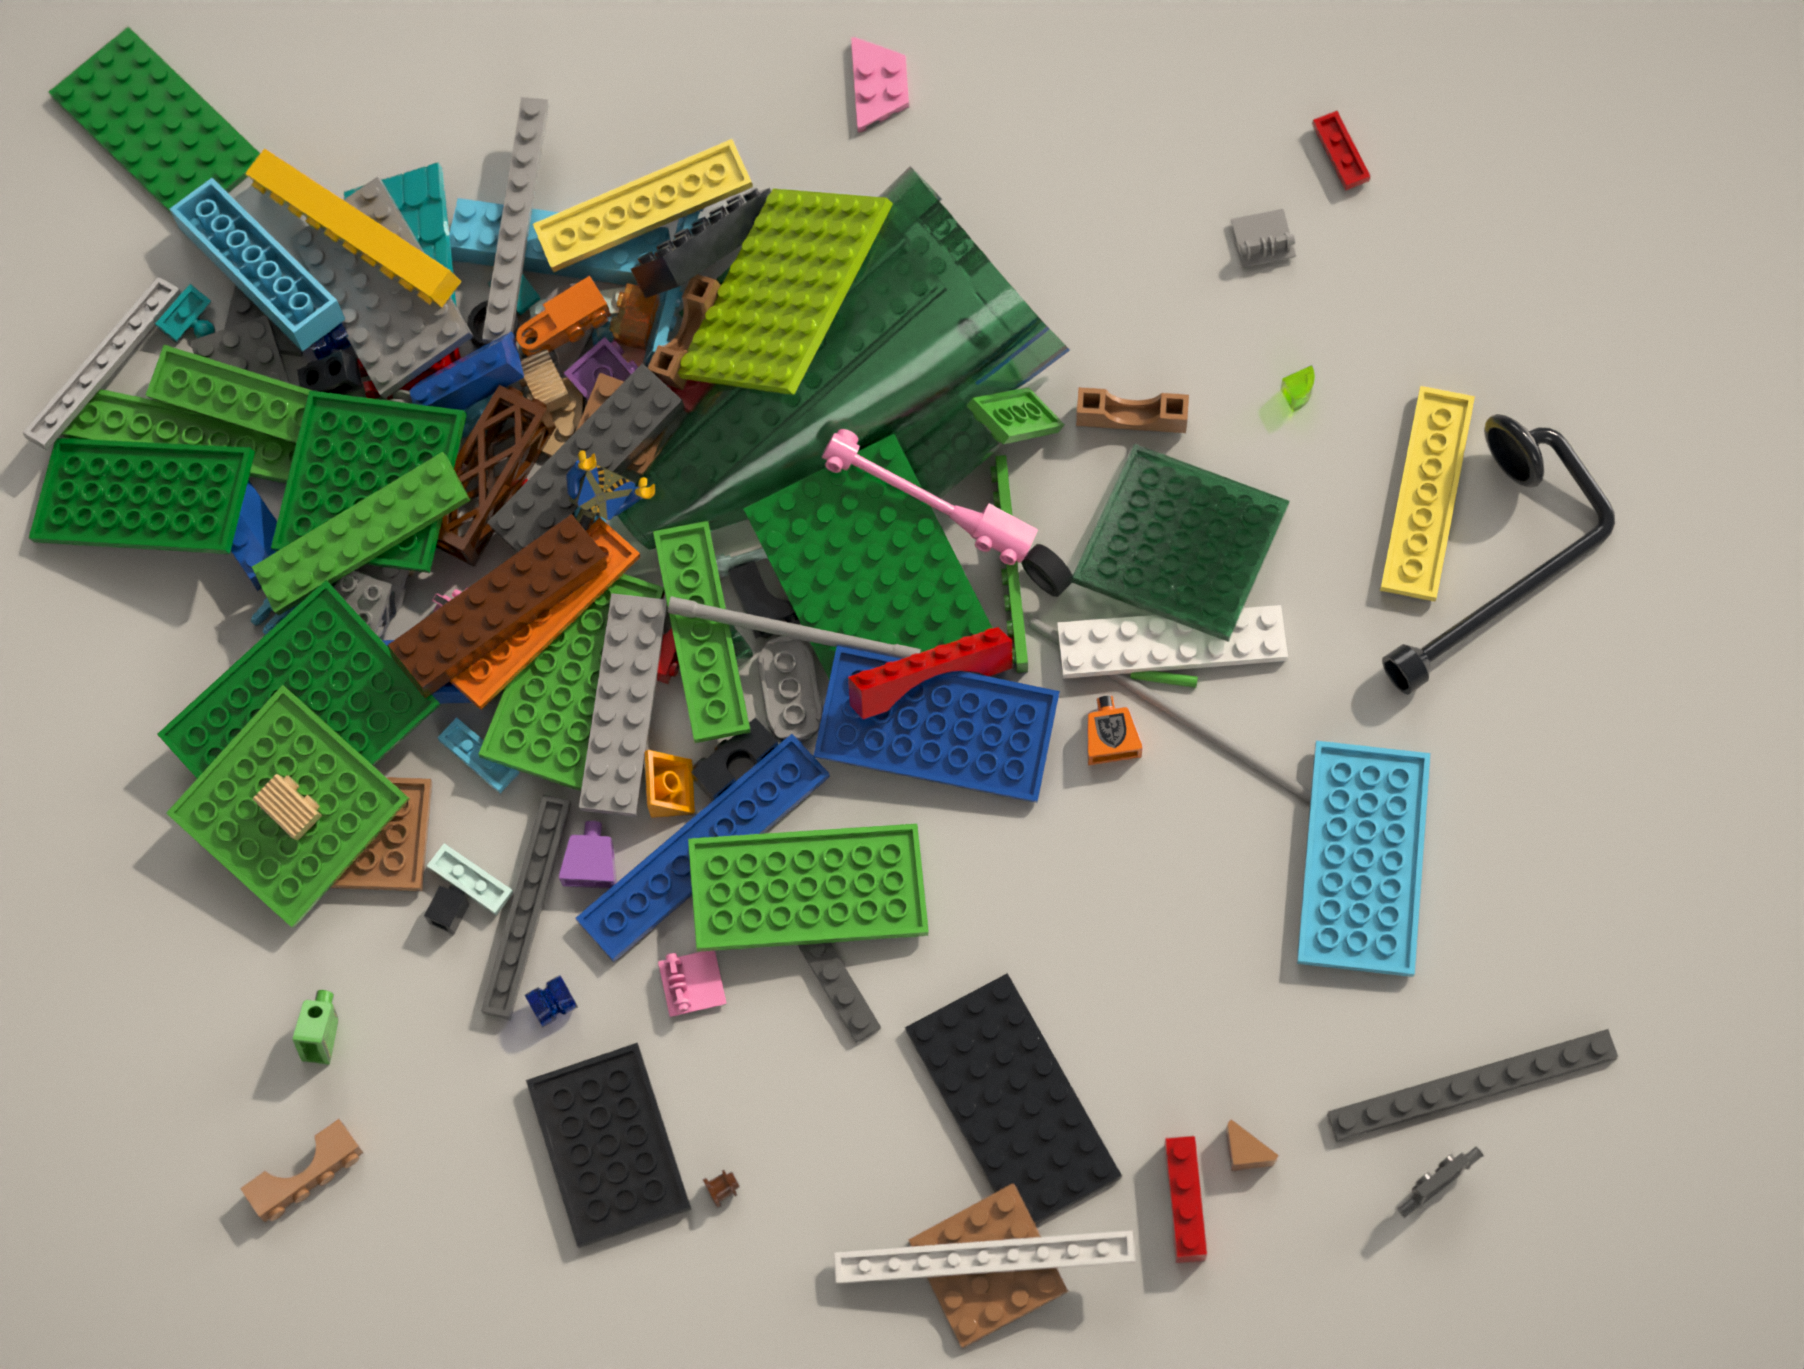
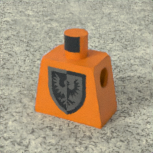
[1088,695,1143,766]

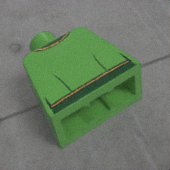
[292,990,338,1065]

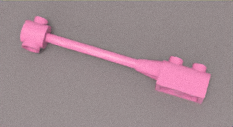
[821,429,1038,565]

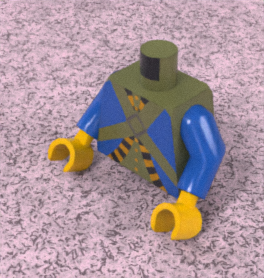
[566,450,655,529]

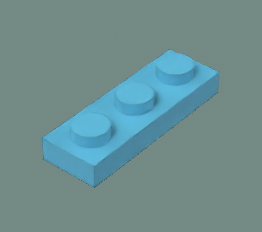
[437,717,519,793]

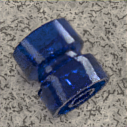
[310,322,352,360]
[524,975,578,1028]

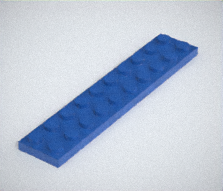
[575,734,830,962]

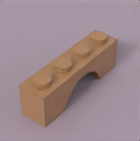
[648,274,721,390]
[1076,387,1189,433]
[240,1119,364,1222]

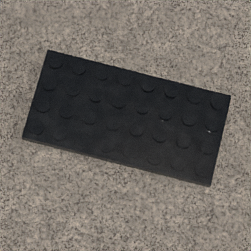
[905,973,1122,1225]

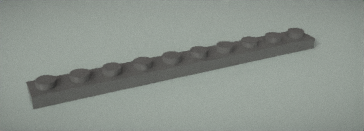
[1327,1029,1618,1142]

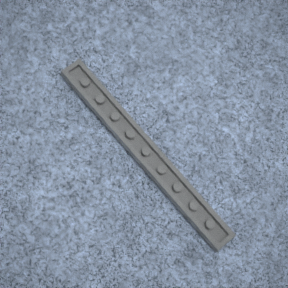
[482,97,549,344]

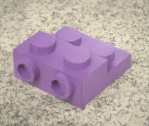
[564,337,638,400]

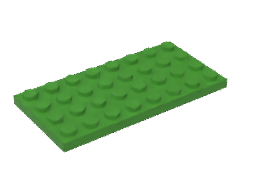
[479,574,665,791]
[688,823,929,952]

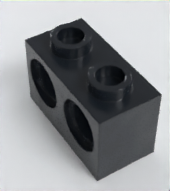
[297,350,363,395]

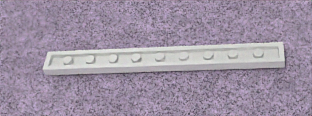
[835,1230,1136,1284]

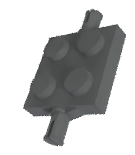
[1397,1146,1484,1218]

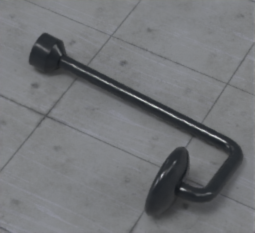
[1382,414,1615,695]

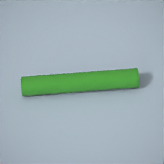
[1130,671,1198,688]

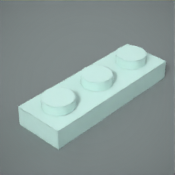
[427,843,514,916]

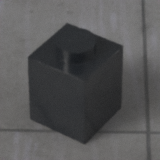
[424,885,470,935]

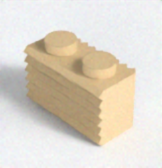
[518,349,571,413]
[253,774,322,841]

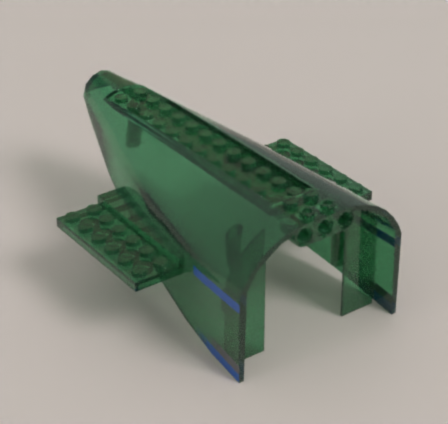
[618,165,1070,550]

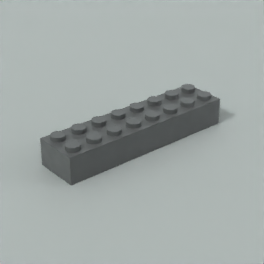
[487,363,685,552]

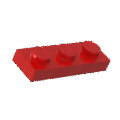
[1312,111,1371,190]

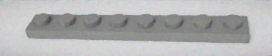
[23,277,181,451]

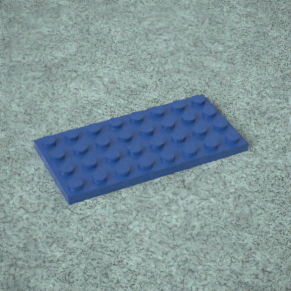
[813,646,1060,803]

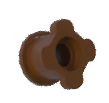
[703,1170,740,1208]

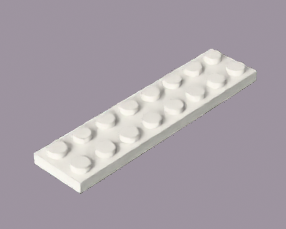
[1057,605,1288,679]

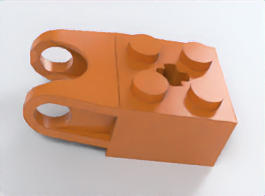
[516,276,611,357]

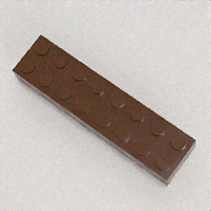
[388,514,607,699]

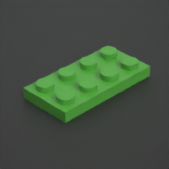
[967,387,1065,445]

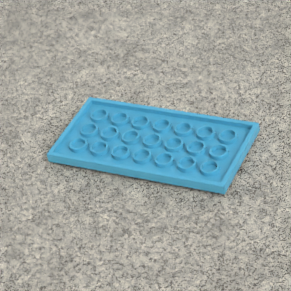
[1297,741,1431,977]

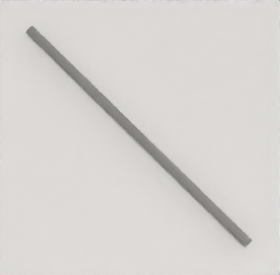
[1028,617,1311,803]

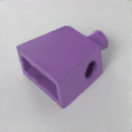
[559,821,617,889]

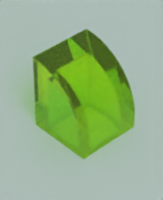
[1280,365,1315,412]

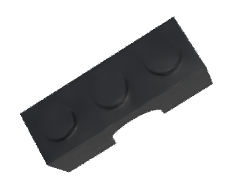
[691,717,778,801]

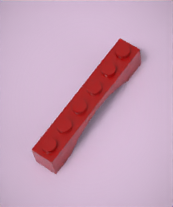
[848,627,1013,719]

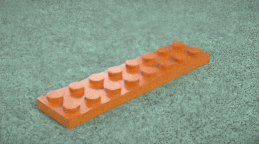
[450,518,640,710]

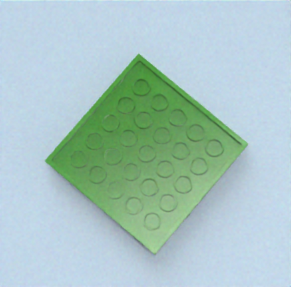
[166,685,410,928]

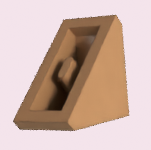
[1226,1119,1279,1171]

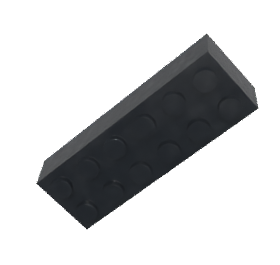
[630,188,771,298]

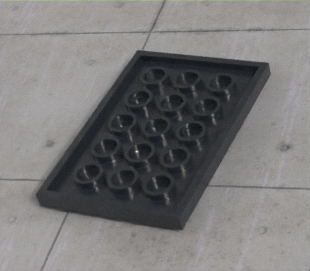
[526,1042,691,1248]

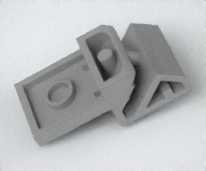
[334,564,410,638]

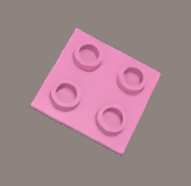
[658,951,727,1017]

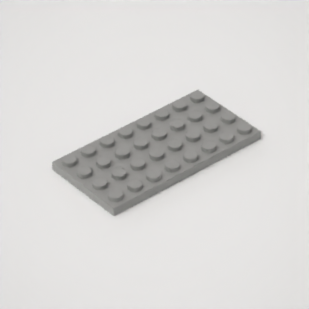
[291,177,474,399]

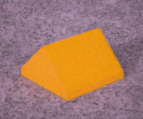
[644,750,695,818]

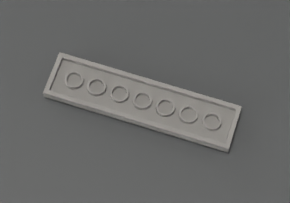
[579,593,668,817]

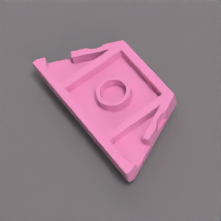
[851,37,909,132]

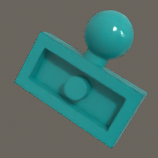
[155,284,215,343]

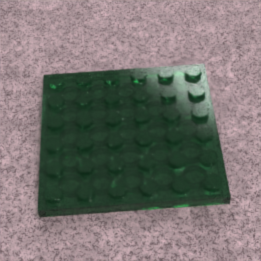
[1071,444,1290,642]

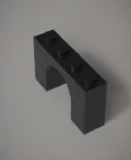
[728,561,801,639]

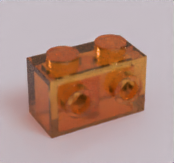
[609,283,660,350]

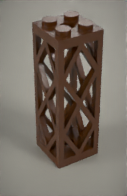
[436,385,556,567]

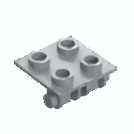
[1231,209,1296,268]

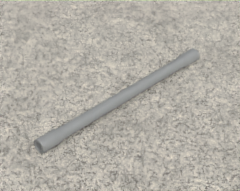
[668,596,921,659]

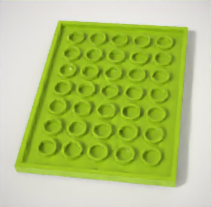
[678,188,893,395]

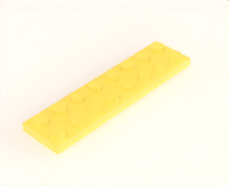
[533,139,753,273]
[1380,386,1475,602]

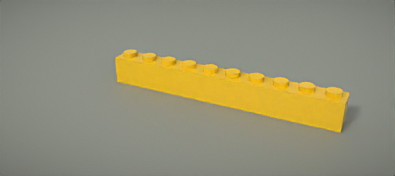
[245,148,462,307]

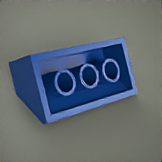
[409,332,525,410]
[230,480,277,591]

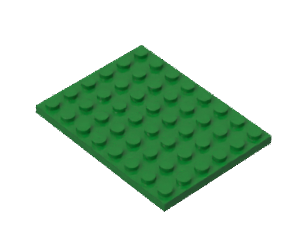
[743,434,992,680]
[157,580,441,778]

